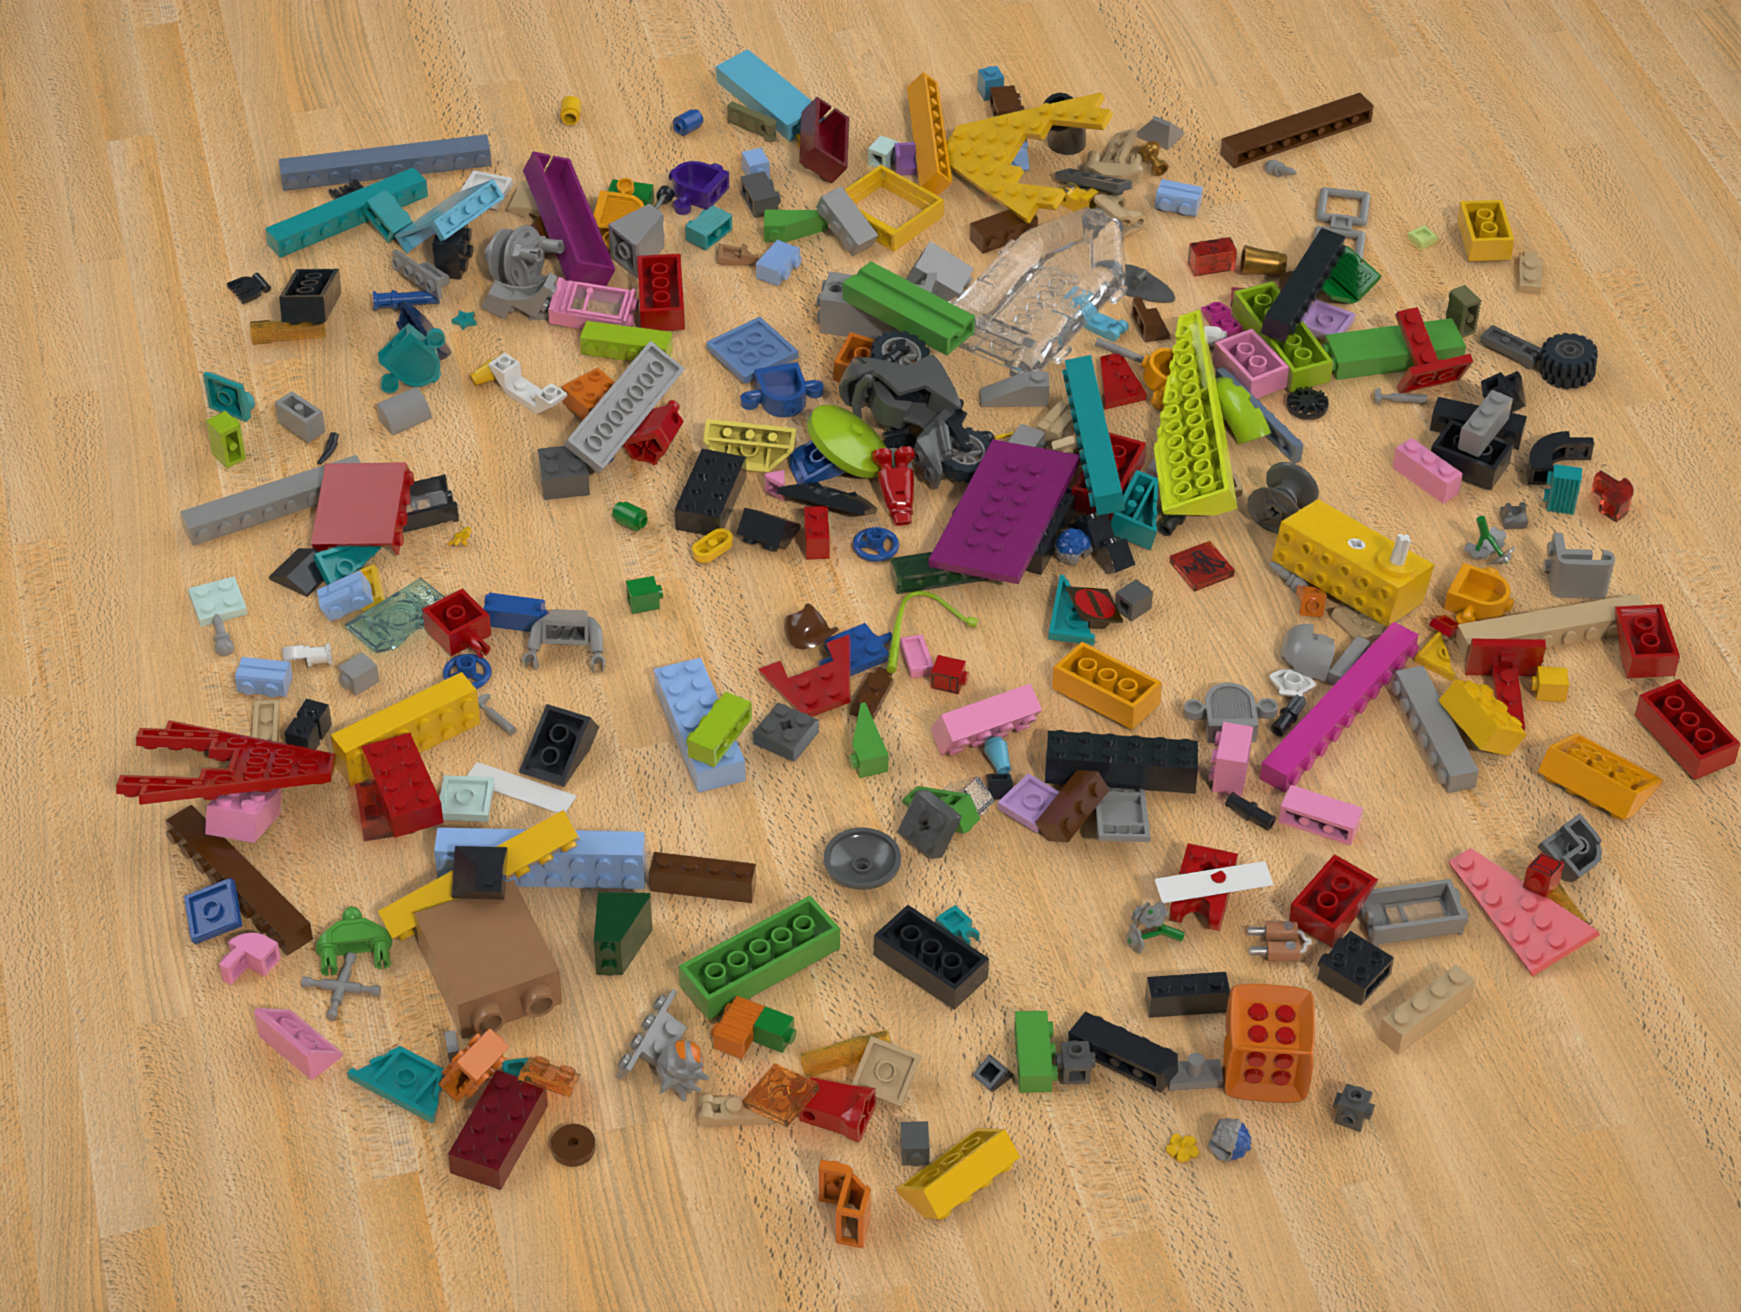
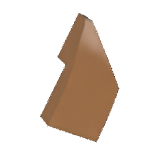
[717,243,759,266]

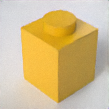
[1531,666,1569,702]

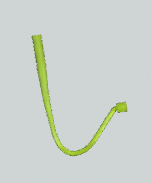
[887,591,978,673]

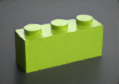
[686,691,752,767]

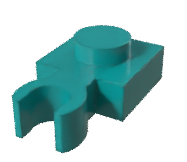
[935,905,980,946]

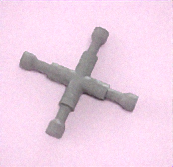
[301,952,381,1021]

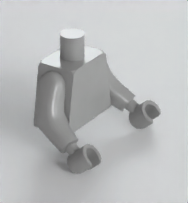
[523,609,605,672]

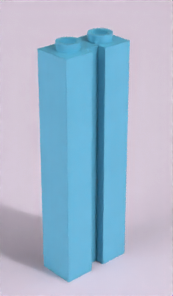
[715,49,822,141]

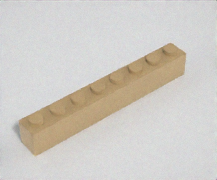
[1455,594,1644,661]

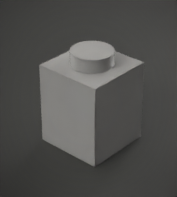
[339,652,379,696]

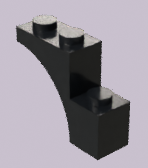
[1481,371,1526,413]
[1068,511,1136,574]

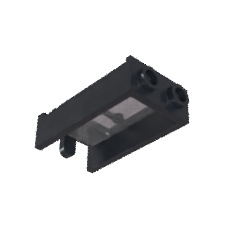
[403,474,459,533]

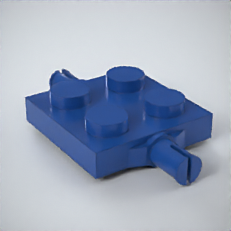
[818,623,893,676]

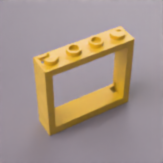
[845,165,944,252]

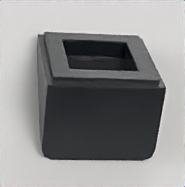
[986,773,1013,800]
[973,1054,1014,1092]

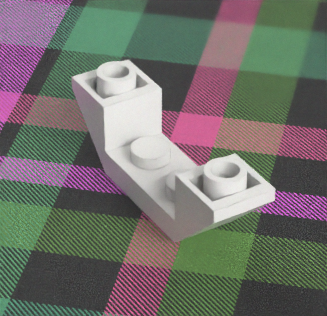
[489,353,567,414]

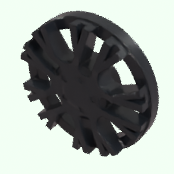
[1286,386,1329,420]

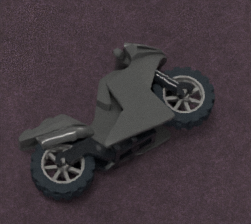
[839,330,990,489]

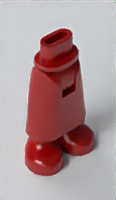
[871,446,915,526]

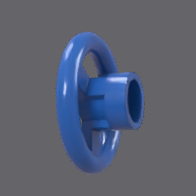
[853,527,899,562]
[443,654,492,689]

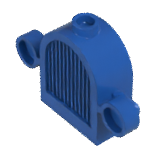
[741,362,824,418]

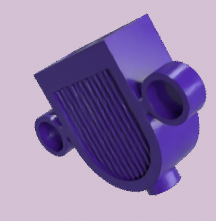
[669,161,730,215]

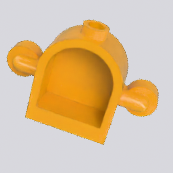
[593,177,644,250]
[1141,348,1174,410]
[1444,563,1515,624]

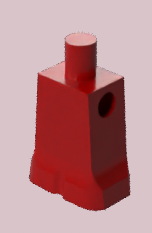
[623,400,684,465]
[783,1077,877,1143]

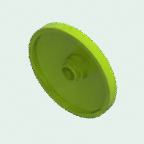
[807,405,886,478]

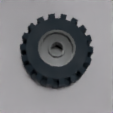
[1539,333,1598,389]

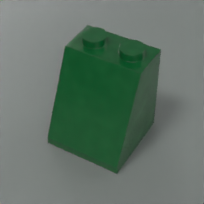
[594,892,653,976]

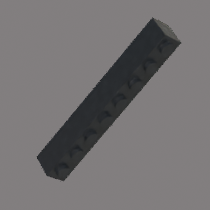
[1260,228,1346,343]

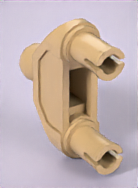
[1083,150,1144,195]

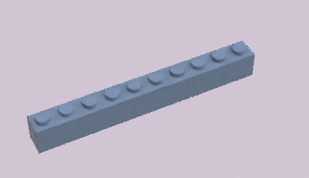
[279,134,492,191]

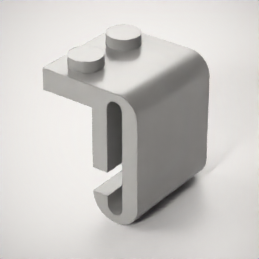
[1543,533,1615,599]

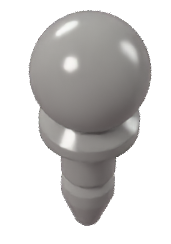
[1265,160,1297,177]
[1270,562,1309,593]
[213,614,234,656]

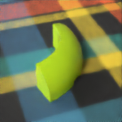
[1215,377,1271,444]

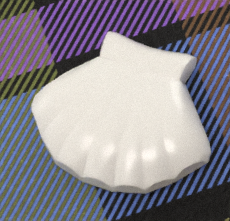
[1270,669,1316,697]

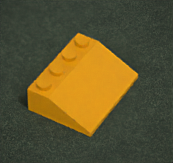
[1538,733,1664,820]

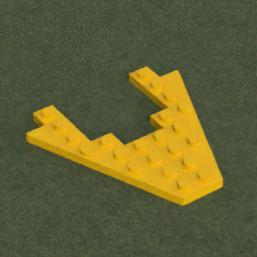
[947,92,1113,223]

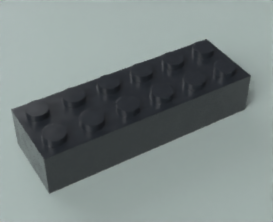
[1045,730,1198,794]

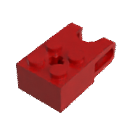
[1169,843,1238,931]

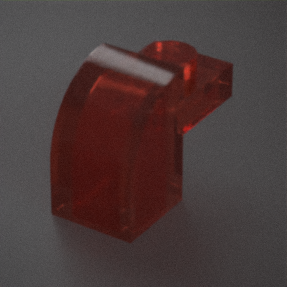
[1591,470,1634,523]

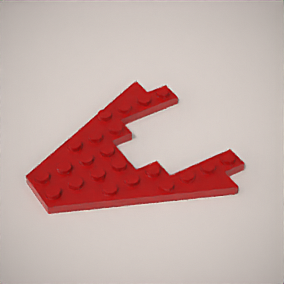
[116,720,336,805]

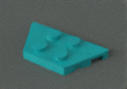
[347,1046,445,1124]

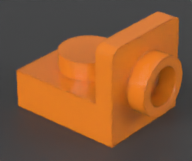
[1296,585,1327,617]

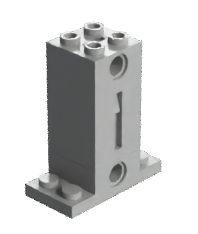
[816,272,937,340]

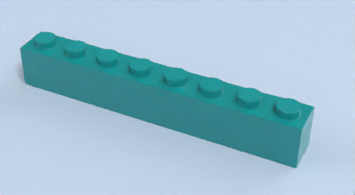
[265,167,428,258]

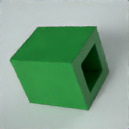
[626,576,663,614]
[753,1006,797,1053]

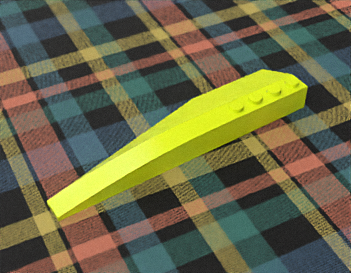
[1154,309,1238,516]

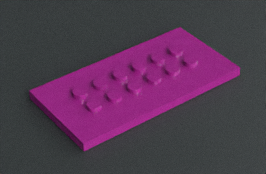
[928,439,1080,584]

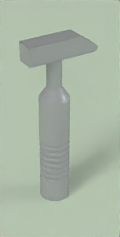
[1374,388,1427,404]
[478,694,517,736]

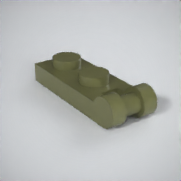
[727,101,777,142]

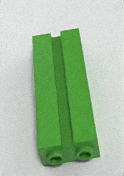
[842,261,975,356]
[1322,318,1466,380]

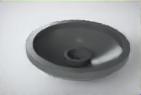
[824,828,901,890]

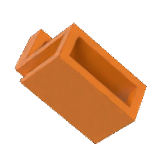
[818,1159,871,1248]

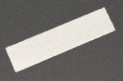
[467,762,577,813]
[1155,861,1274,903]

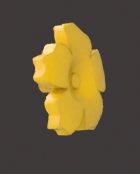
[1166,1133,1200,1163]

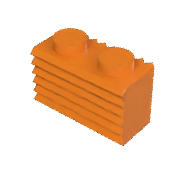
[711,996,765,1059]

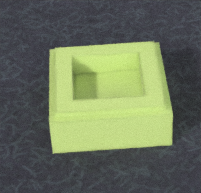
[1407,225,1438,250]

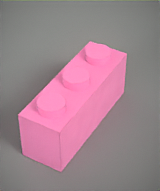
[1393,438,1463,504]
[1279,785,1363,846]

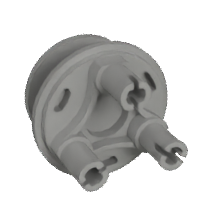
[485,225,564,286]

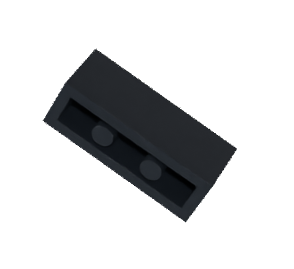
[1145,972,1230,1018]

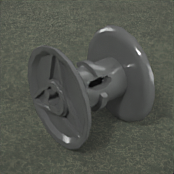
[1247,462,1319,534]

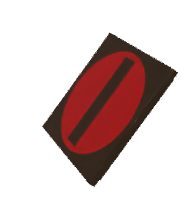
[1066,586,1124,629]

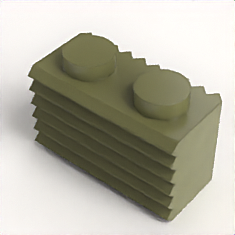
[1445,285,1482,338]

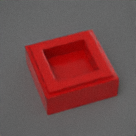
[1430,615,1459,637]

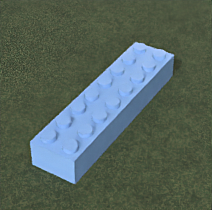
[434,828,647,889]

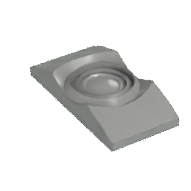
[1094,788,1150,842]

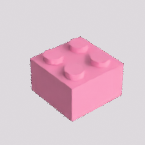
[1209,722,1253,797]

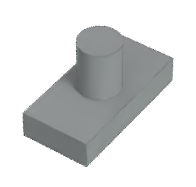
[1168,1053,1224,1091]

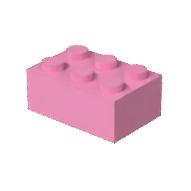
[1213,329,1289,399]
[205,788,282,843]

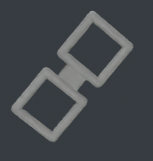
[1313,187,1371,259]

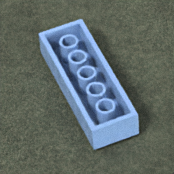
[654,658,746,793]

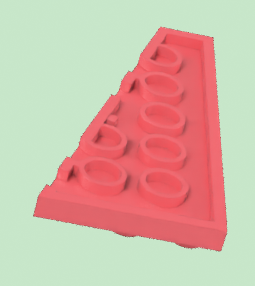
[1449,848,1600,977]

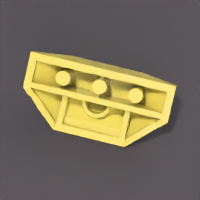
[703,419,797,473]

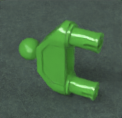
[316,906,393,976]

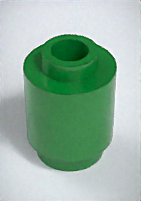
[612,502,648,531]

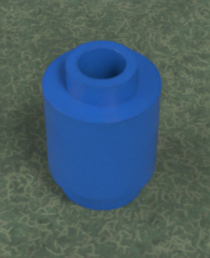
[673,109,704,136]

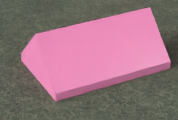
[254,1008,343,1080]

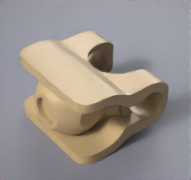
[1089,194,1146,241]

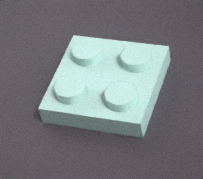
[188,576,247,627]
[440,775,495,822]

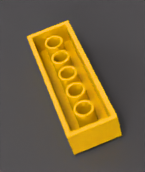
[331,672,481,787]

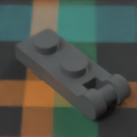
[1480,325,1541,369]

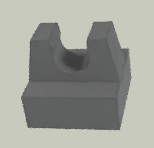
[1499,502,1528,529]

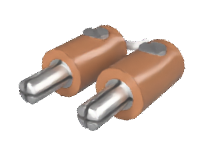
[1247,921,1311,961]

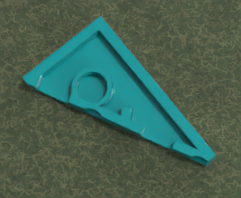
[313,546,383,585]
[1048,574,1095,645]

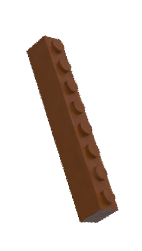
[1220,93,1374,169]
[166,805,313,956]

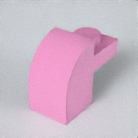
[219,933,281,985]

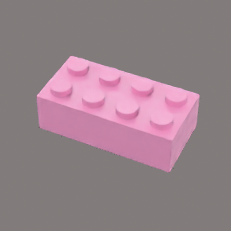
[930,683,1042,756]

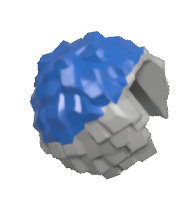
[1054,528,1093,566]
[1208,1118,1251,1162]

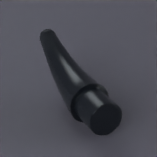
[317,432,339,465]

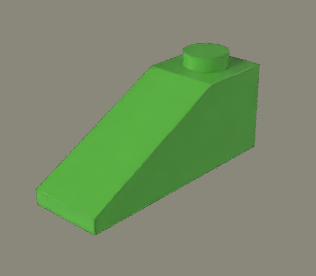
[764,210,828,243]
[849,702,889,778]
[902,786,980,834]

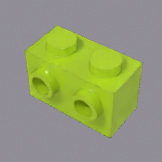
[206,411,246,469]

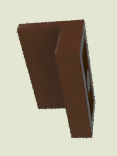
[1131,297,1170,342]

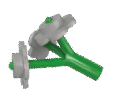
[1464,516,1515,565]
[1126,902,1185,954]

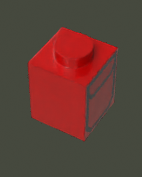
[931,655,969,694]
[1523,852,1564,898]

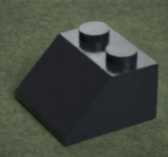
[736,507,801,552]

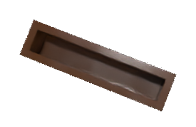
[649,852,756,903]

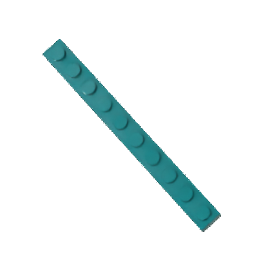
[1062,355,1125,516]

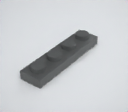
[1055,168,1132,195]

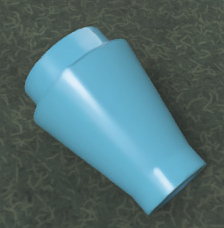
[984,737,1012,774]

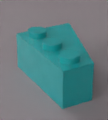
[1111,470,1158,551]

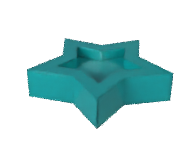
[451,310,477,330]

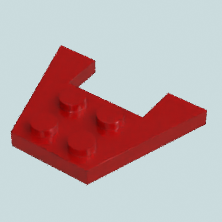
[758,635,851,717]

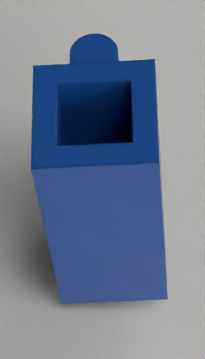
[483,593,549,632]

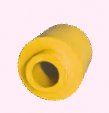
[560,96,581,125]

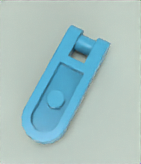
[1071,306,1129,342]

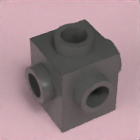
[1056,1040,1095,1085]
[1333,1083,1375,1132]

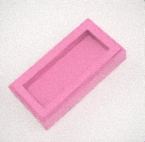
[900,634,933,678]

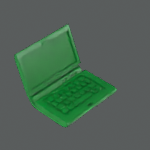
[1322,246,1381,304]

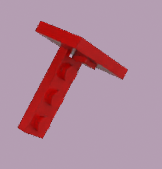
[1395,307,1474,393]
[1465,638,1546,731]

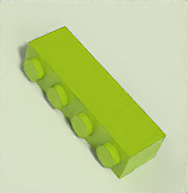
[580,321,673,361]

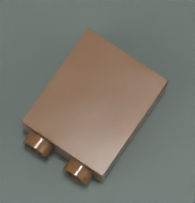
[414,880,562,1038]

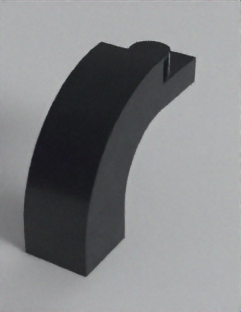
[1526,431,1594,485]

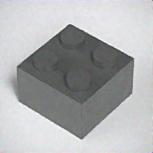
[538,446,590,500]

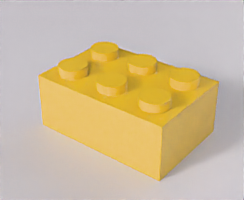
[1457,200,1515,262]
[1438,679,1527,756]

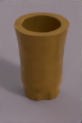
[1240,245,1287,275]

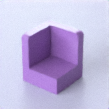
[894,142,917,176]

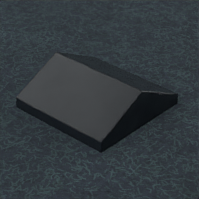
[269,548,324,597]

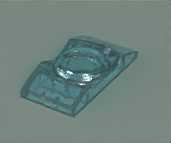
[345,577,445,653]

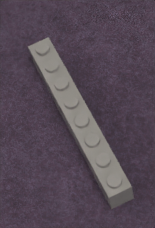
[180,455,361,546]

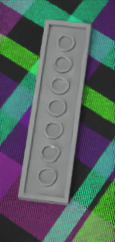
[563,341,685,474]

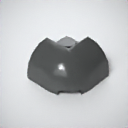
[1538,814,1602,882]

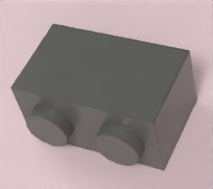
[741,171,781,218]

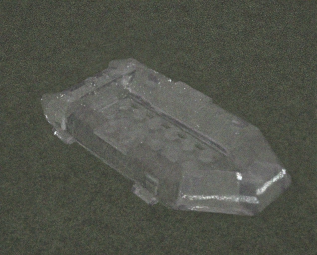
[949,207,1128,377]

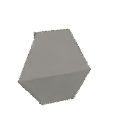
[1136,116,1184,150]

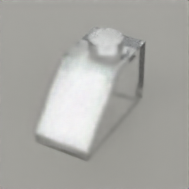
[942,776,995,817]

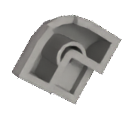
[1280,624,1336,682]

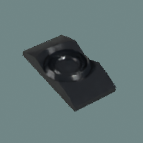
[777,482,877,516]

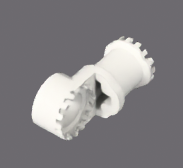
[282,643,332,668]

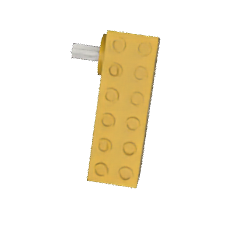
[1271,499,1435,627]

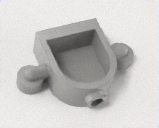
[1183,682,1278,743]

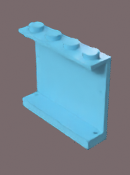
[395,179,505,253]

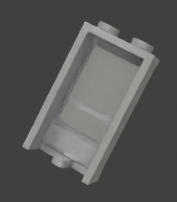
[1359,879,1468,947]

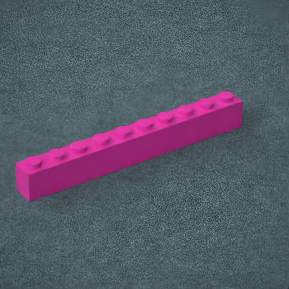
[1260,622,1419,793]

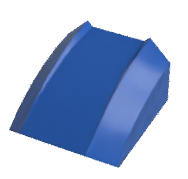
[789,440,846,484]

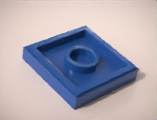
[184,878,243,945]

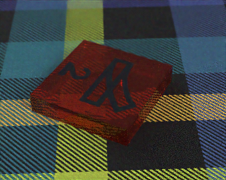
[1169,541,1235,592]

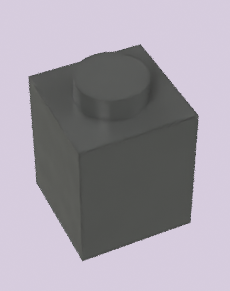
[1115,579,1153,622]
[900,1121,930,1167]

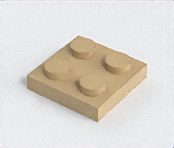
[851,1036,922,1107]

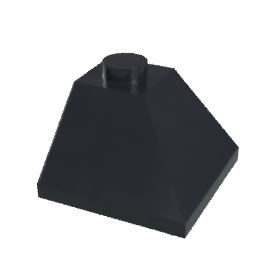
[452,846,508,900]

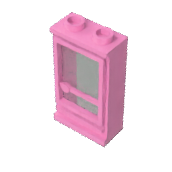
[548,277,639,329]

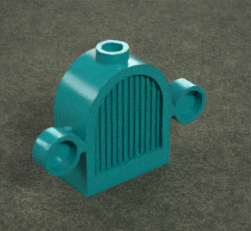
[378,323,445,393]

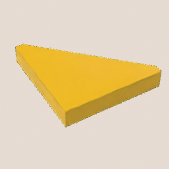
[1414,631,1455,682]

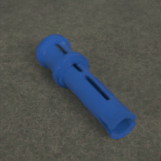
[373,290,440,311]

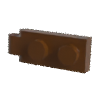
[850,667,894,720]

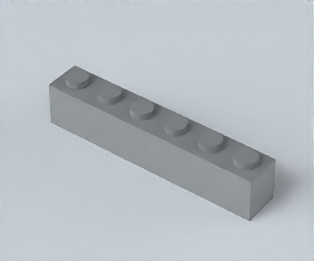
[1391,666,1479,793]

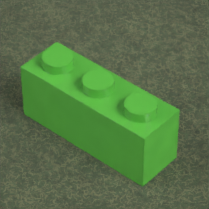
[1014,1011,1058,1093]

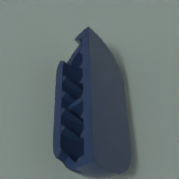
[396,300,452,361]

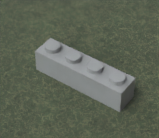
[1327,636,1371,685]

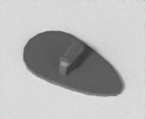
[1105,264,1175,303]

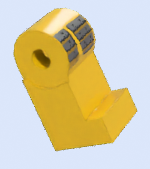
[1060,183,1098,217]

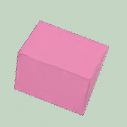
[764,470,785,501]

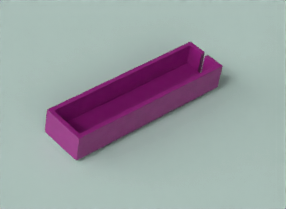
[523,151,616,286]

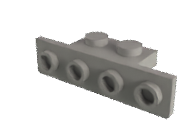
[392,249,450,299]
[615,989,687,1080]

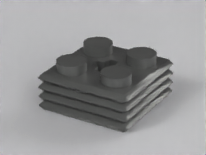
[753,703,819,761]
[898,789,962,859]

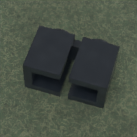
[284,698,332,750]

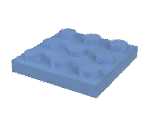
[706,317,799,384]

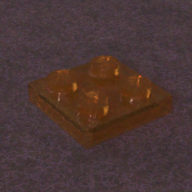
[518,1056,581,1098]
[742,1063,820,1127]

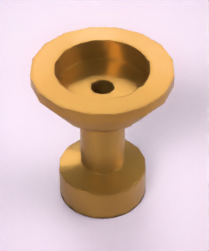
[1137,141,1169,176]

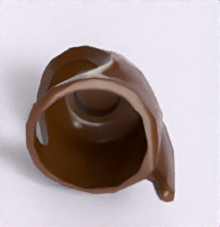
[783,603,839,650]

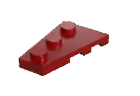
[1100,353,1147,410]

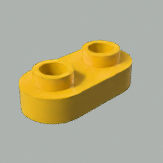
[692,528,733,563]

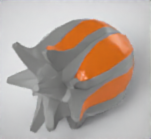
[656,1040,709,1102]

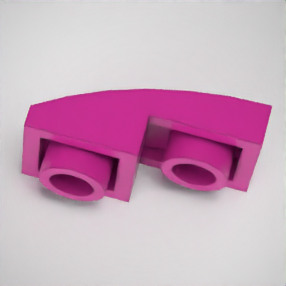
[1201,302,1243,338]

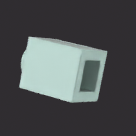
[868,136,899,169]

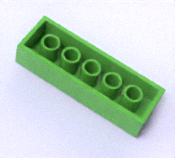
[678,895,840,1020]

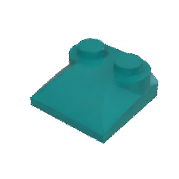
[203,372,255,422]

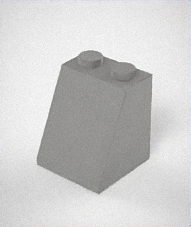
[609,204,665,279]
[906,241,974,304]

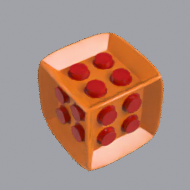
[1223,983,1315,1103]

